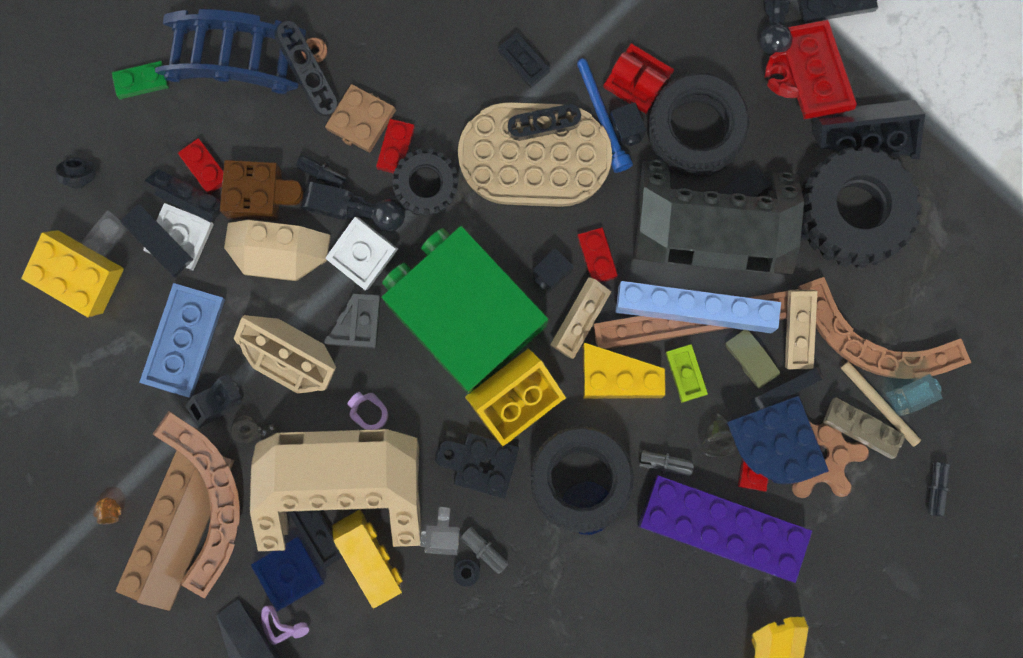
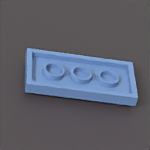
[139,283,225,398]

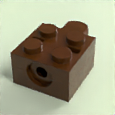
[220,160,303,221]

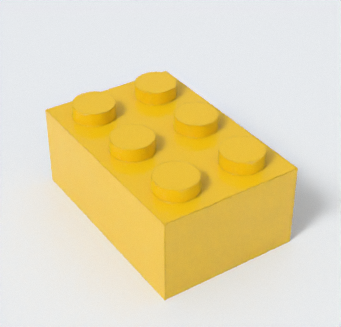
[21,230,124,317]
[465,348,566,446]

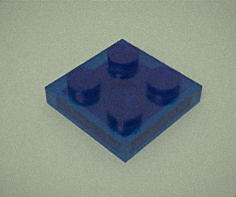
[251,537,325,612]

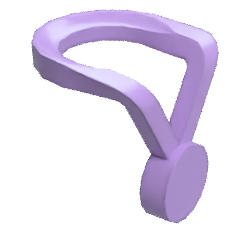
[348,392,388,430]
[261,605,309,645]

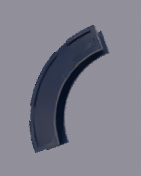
[155,9,306,94]

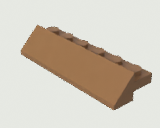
[115,450,234,611]

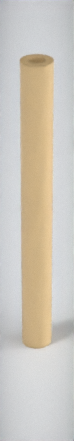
[841,361,921,447]

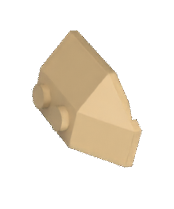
[224,220,331,281]
[234,315,336,394]

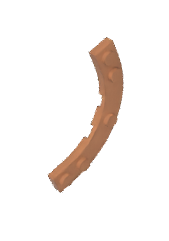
[798,277,971,379]
[153,411,240,599]

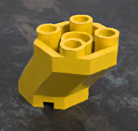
[752,617,808,658]

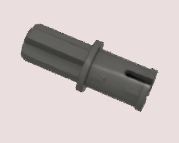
[640,450,694,476]
[460,527,508,574]

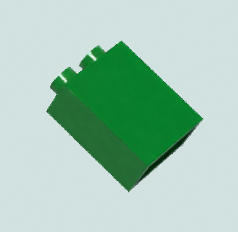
[382,226,548,394]

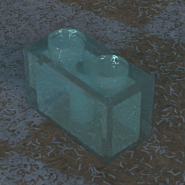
[886,374,943,416]

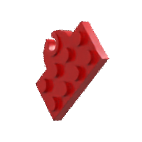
[765,20,857,119]

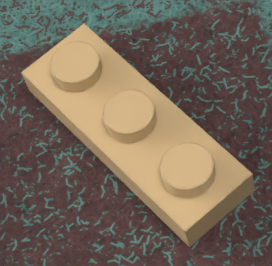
[551,278,611,359]
[785,289,817,369]

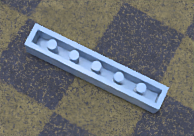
[615,281,781,333]

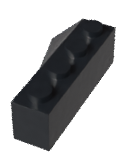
[812,100,925,160]

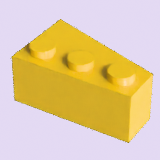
[583,343,665,399]
[332,509,403,609]

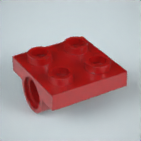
[603,43,674,114]

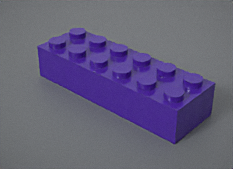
[637,476,812,583]

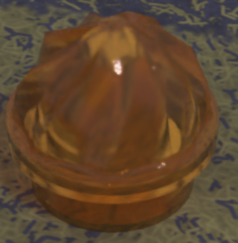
[93,497,121,524]

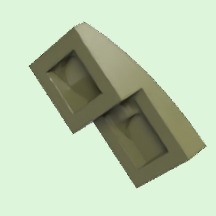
[725,330,780,389]

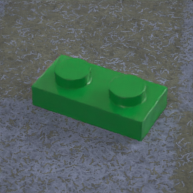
[112,61,169,99]

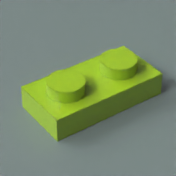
[665,344,708,403]

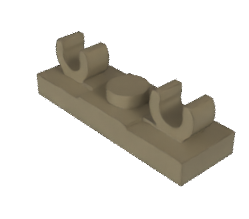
[823,398,905,459]

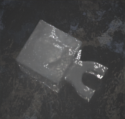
[420,507,460,555]

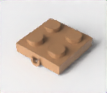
[325,84,396,153]

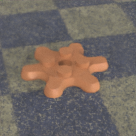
[792,417,869,498]

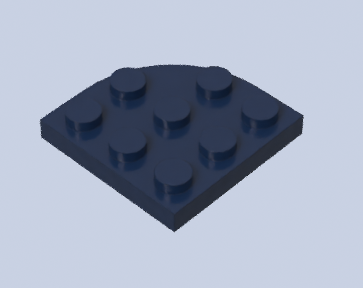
[727,396,829,484]

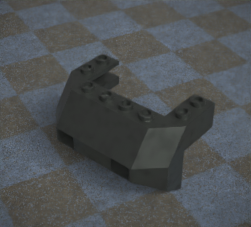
[633,160,804,274]

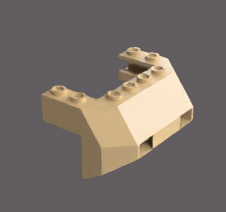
[250,429,421,551]

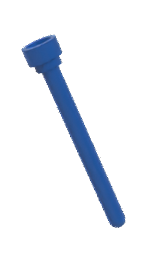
[577,59,633,173]

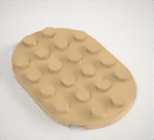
[458,103,612,207]

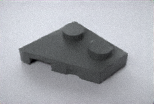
[325,294,381,349]

